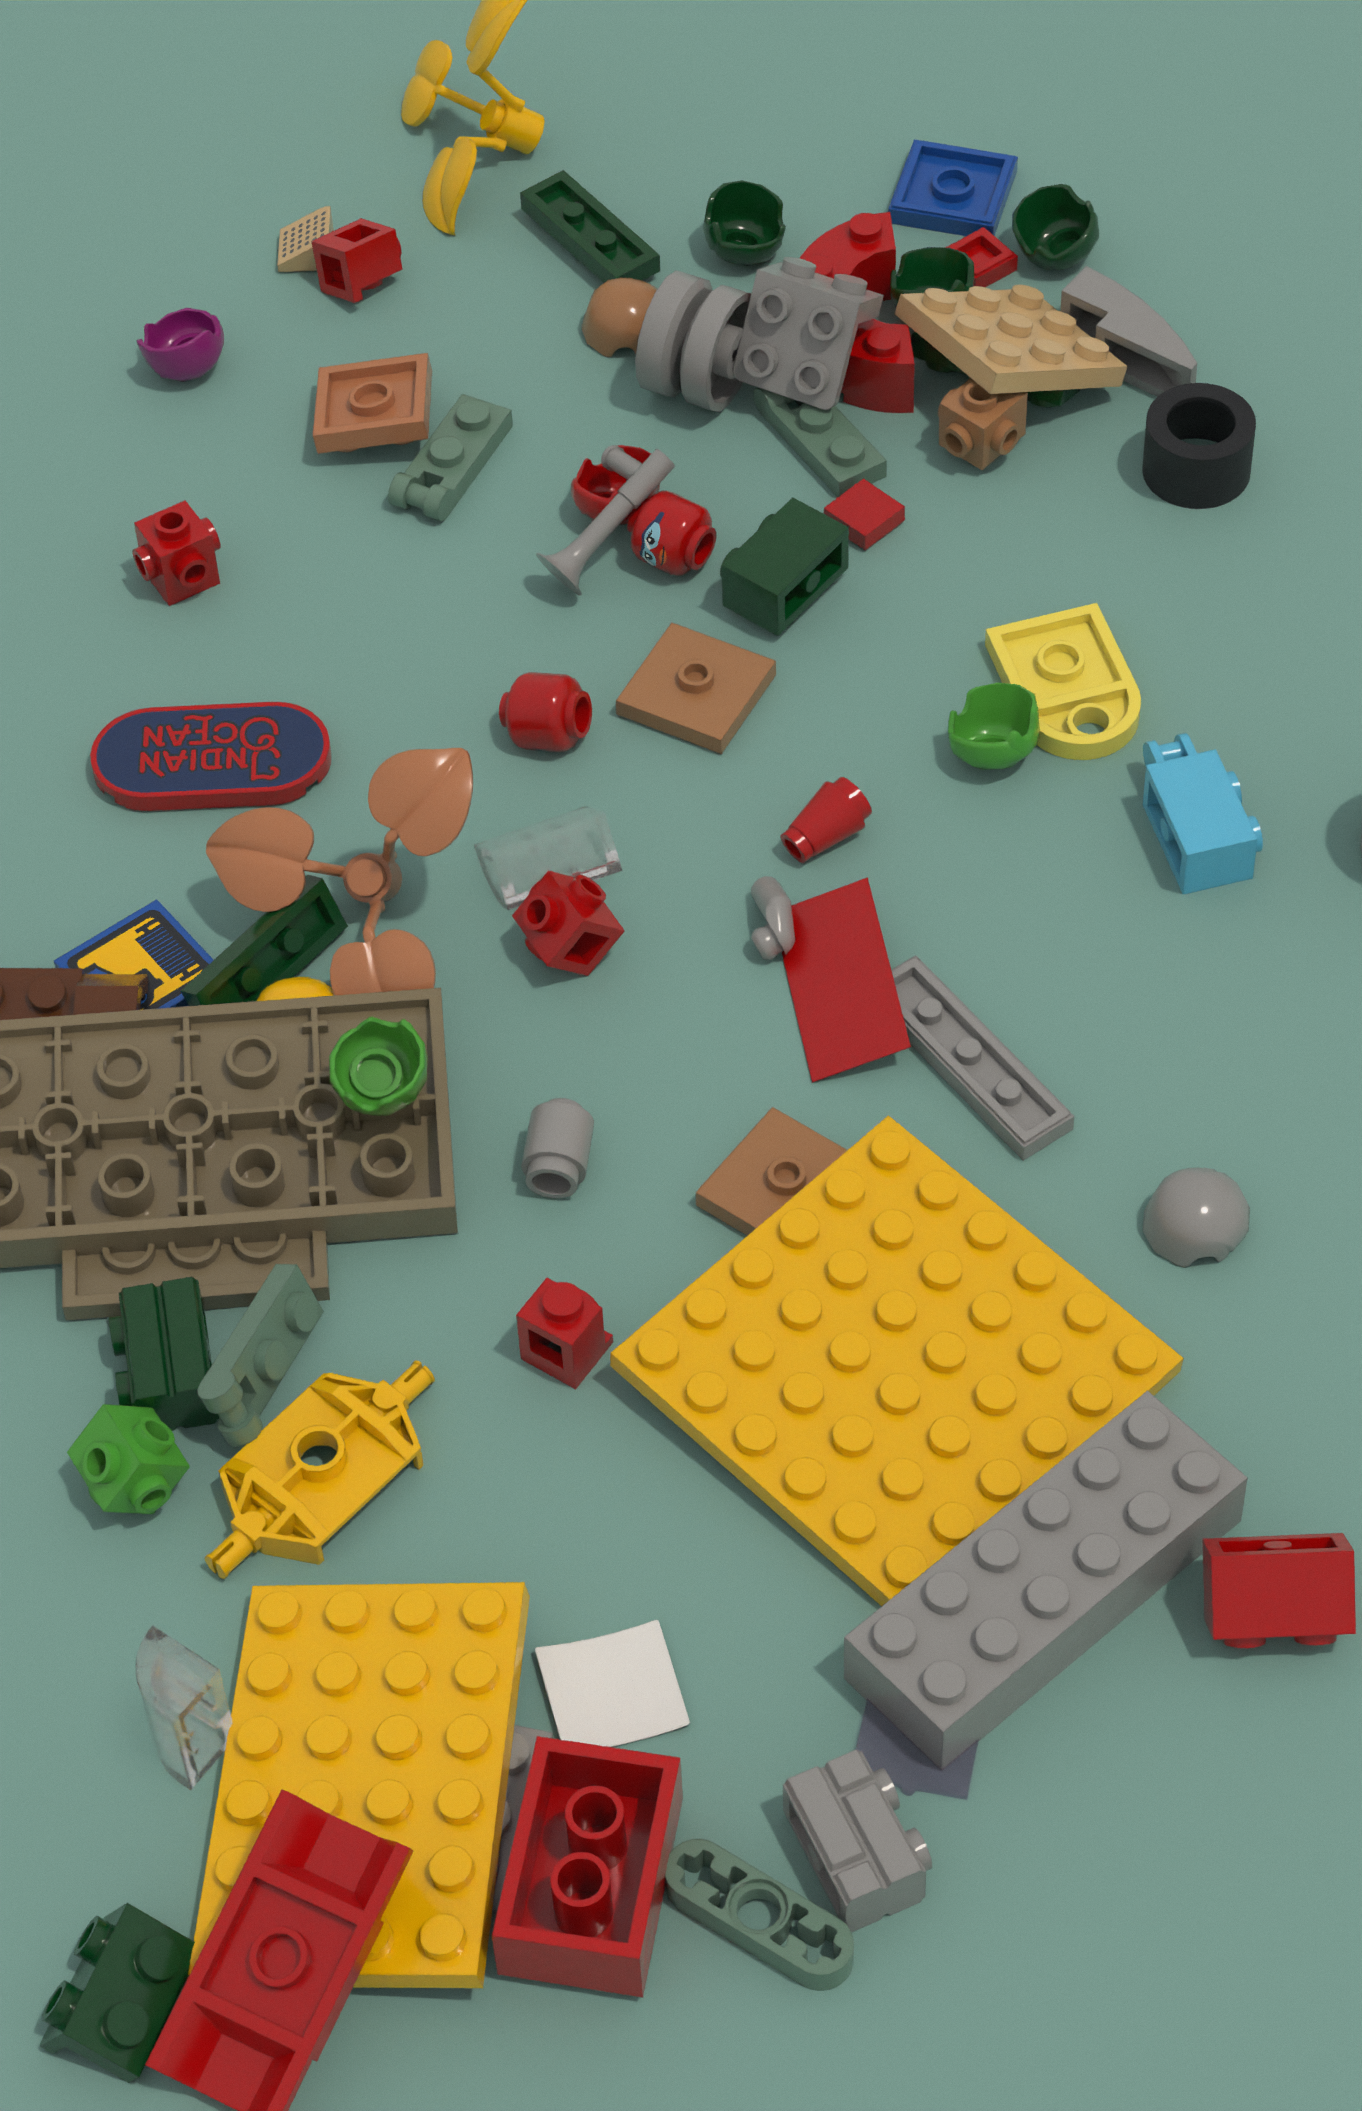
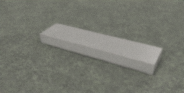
[892,955,1074,1161]

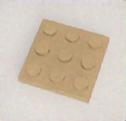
[895,285,1128,394]

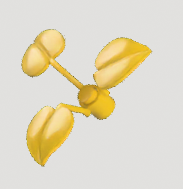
[401,0,544,236]

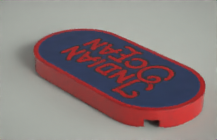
[90,702,332,811]

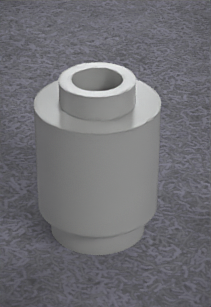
[521,1098,594,1198]

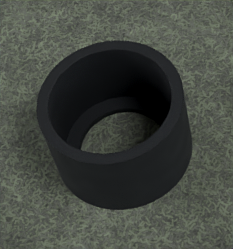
[1142,383,1256,509]

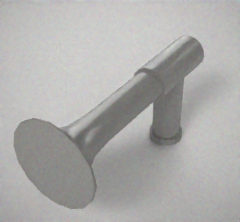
[536,445,675,595]

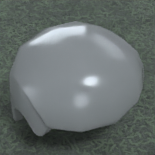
[1143,1167,1250,1267]

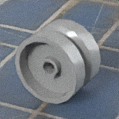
[635,270,751,412]

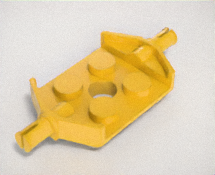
[204,1360,435,1579]

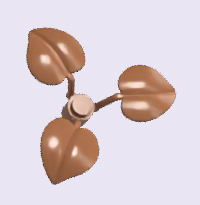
[206,748,473,995]

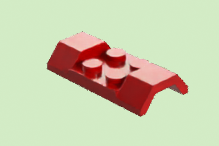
[145,1789,413,2111]

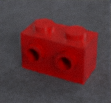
[1202,1533,1356,1648]

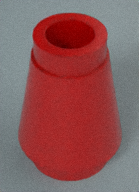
[780,777,872,863]

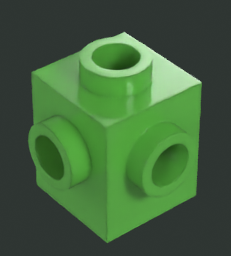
[67,1404,190,1514]

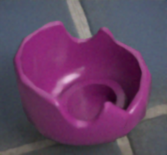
[136,308,224,382]

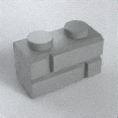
[783,1749,932,1933]

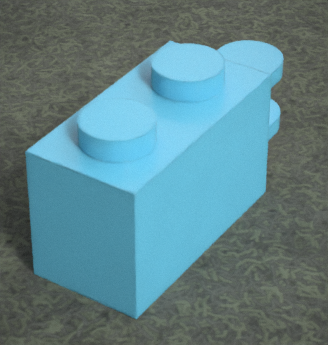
[1143,733,1263,895]

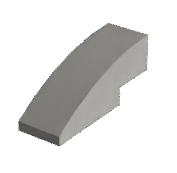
[1060,266,1197,397]

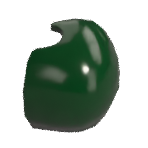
[703,180,786,266]
[1012,184,1099,271]
[890,247,974,307]

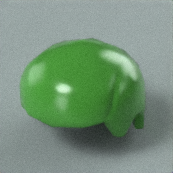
[948,682,1040,770]
[329,1016,428,1116]

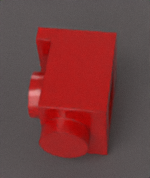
[311,218,403,303]
[516,1277,613,1390]

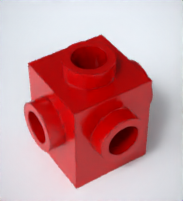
[132,500,221,606]
[512,870,625,976]

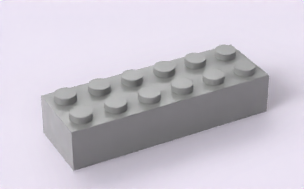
[844,1390,1248,1772]

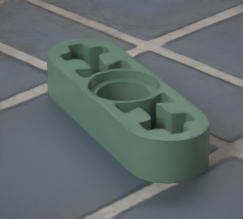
[665,1839,854,1991]

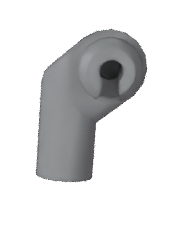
[751,876,795,960]

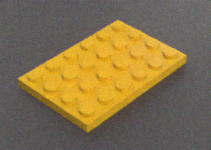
[188,1582,530,1988]

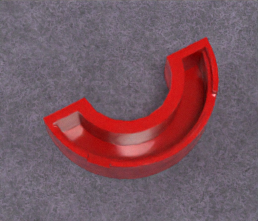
[799,212,915,413]

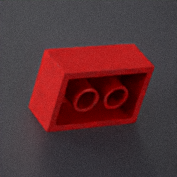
[492,1736,683,1998]

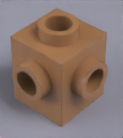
[938,378,1028,470]

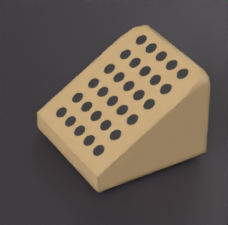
[277,206,334,272]

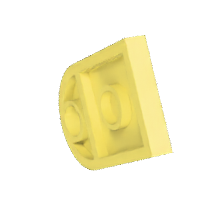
[985,603,1141,760]

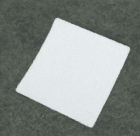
[535,1620,690,1747]

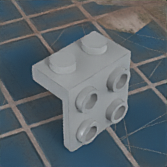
[733,257,884,410]

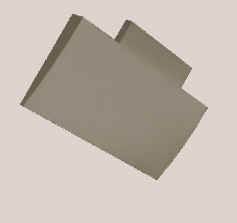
[0,988,458,1320]

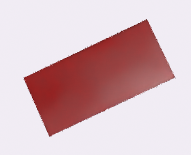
[782,877,911,1083]

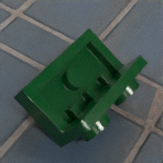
[40,1903,195,2083]

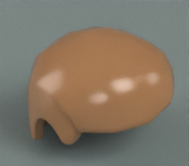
[581,278,657,357]

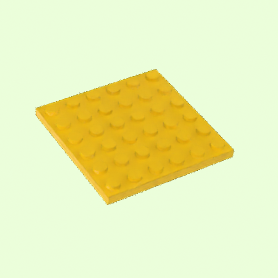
[610,1115,1184,1606]

